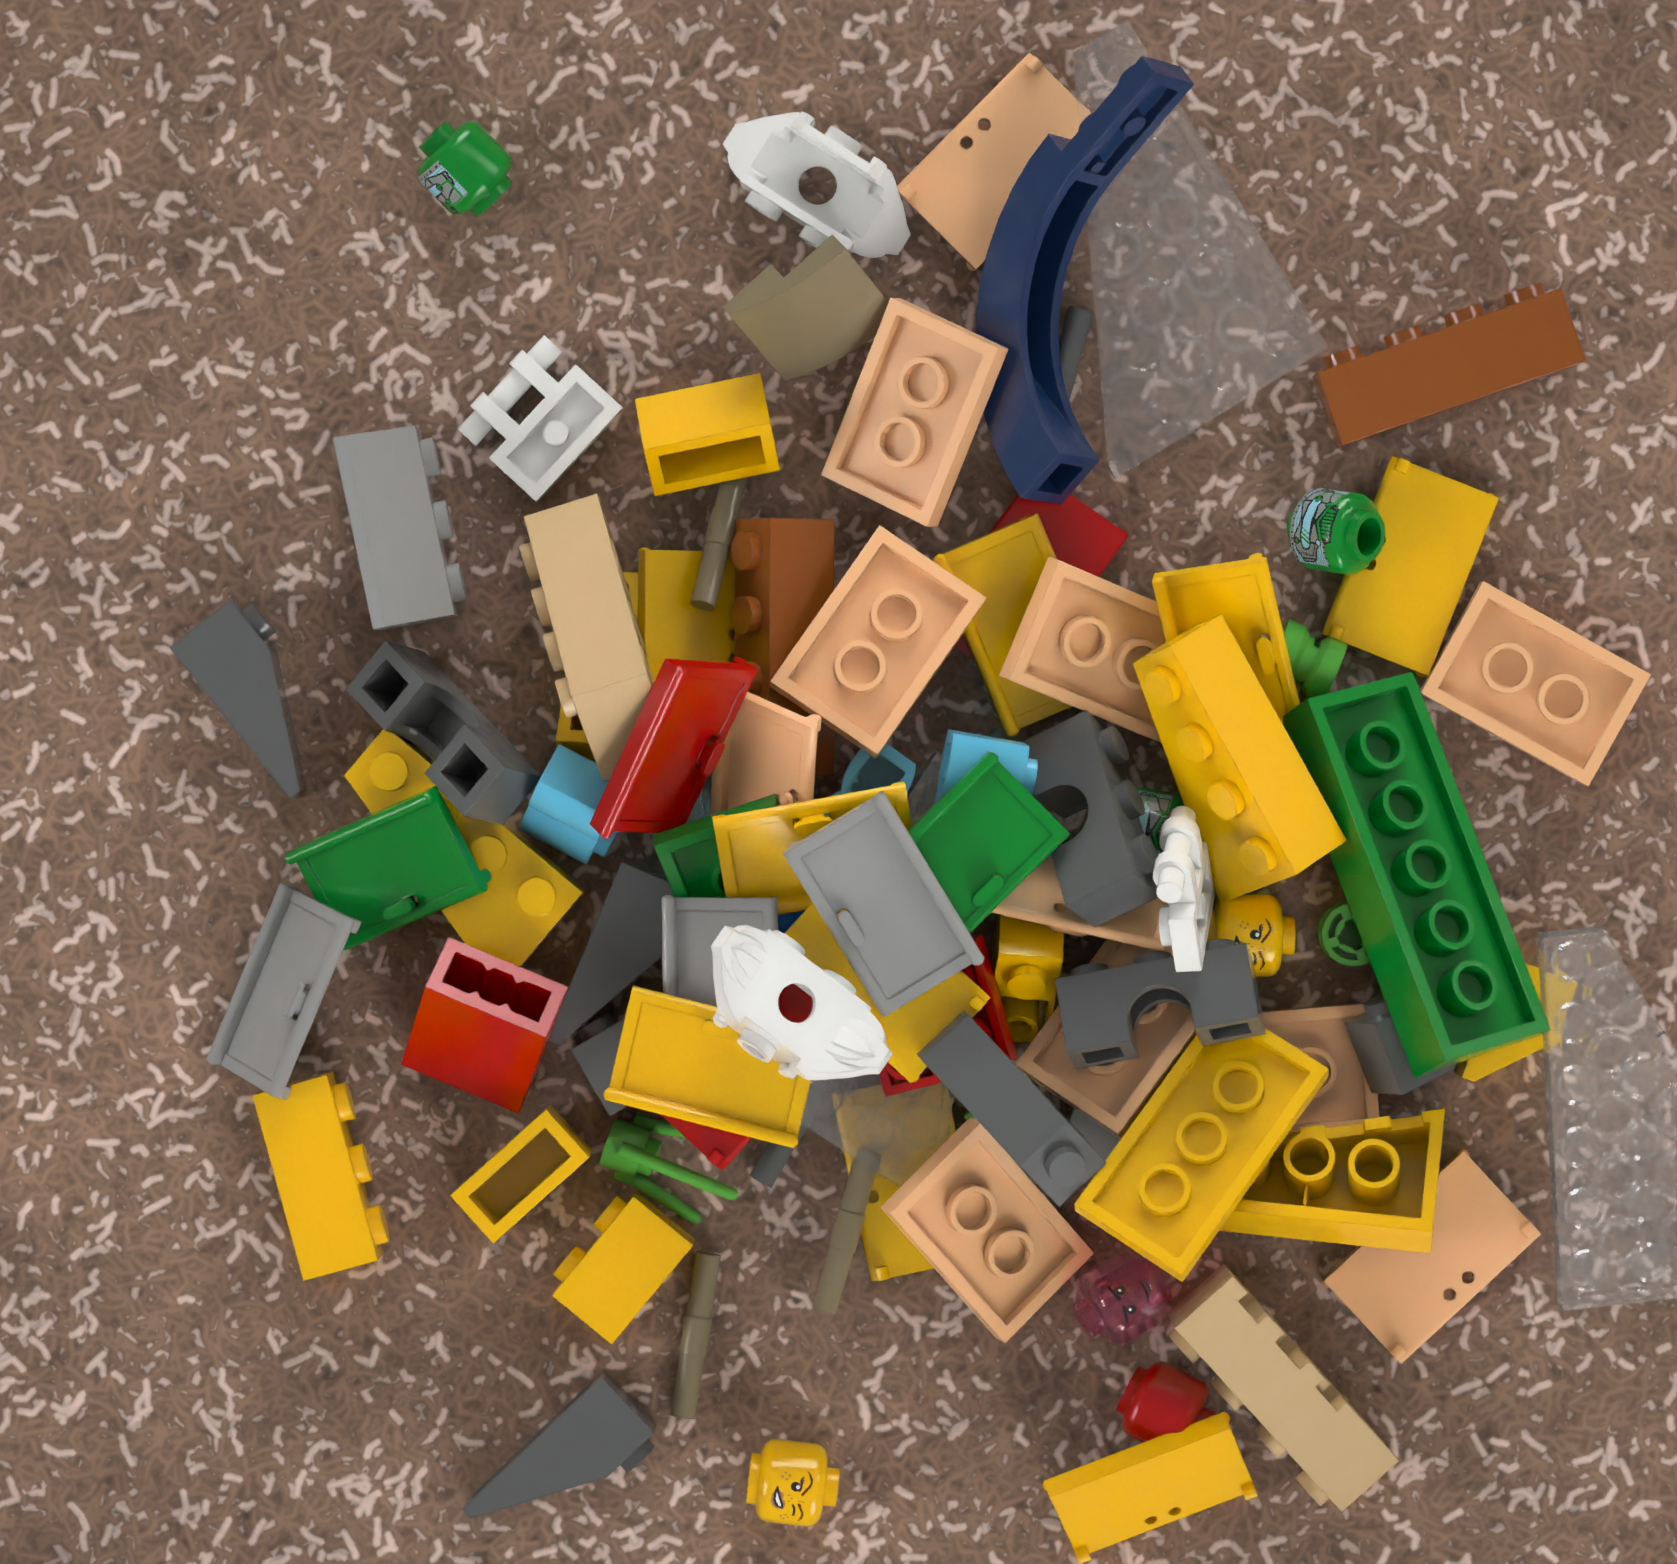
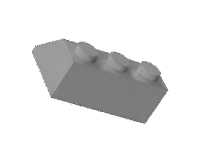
[333,426,467,631]

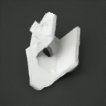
[723,111,911,258]
[711,925,893,1080]

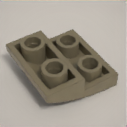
[722,235,889,381]

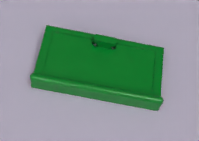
[907,751,1071,933]
[285,786,491,950]

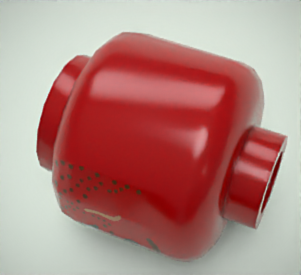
[1115,1361,1215,1443]

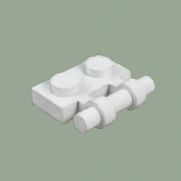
[458,335,623,503]
[1153,806,1215,972]

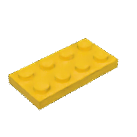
[1074,1028,1328,1282]

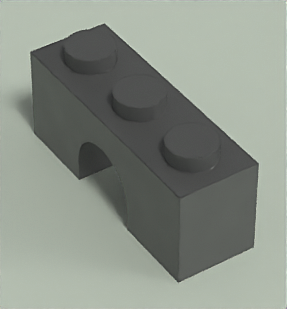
[346,641,541,825]
[1022,710,1158,927]
[1055,939,1266,1070]

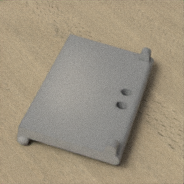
[783,791,985,1017]
[206,882,362,1100]
[661,895,779,1021]

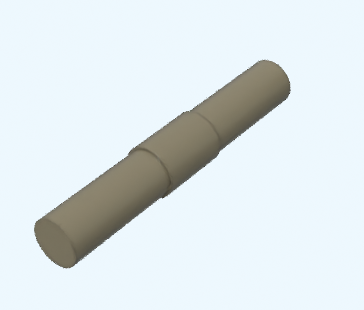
[690,477,747,611]
[812,1147,881,1314]
[670,1251,721,1419]

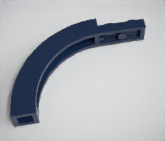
[975,55,1194,505]

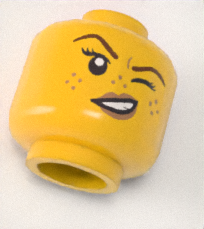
[1207,894,1296,977]
[746,1439,840,1527]

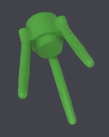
[599,1113,738,1224]

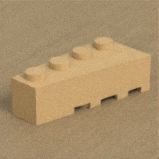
[519,494,654,781]
[1167,1263,1399,1512]

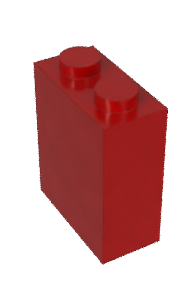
[401,937,568,1114]

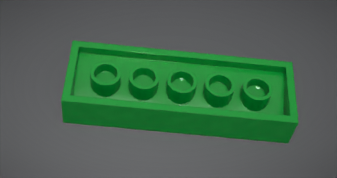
[1283,672,1551,1079]

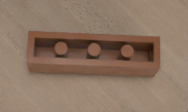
[1312,282,1586,448]
[731,518,834,777]

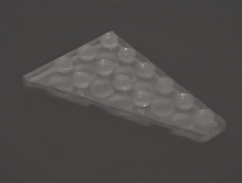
[1072,20,1329,479]

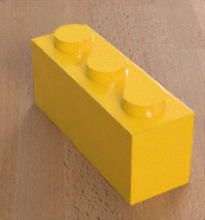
[252,1071,390,1281]

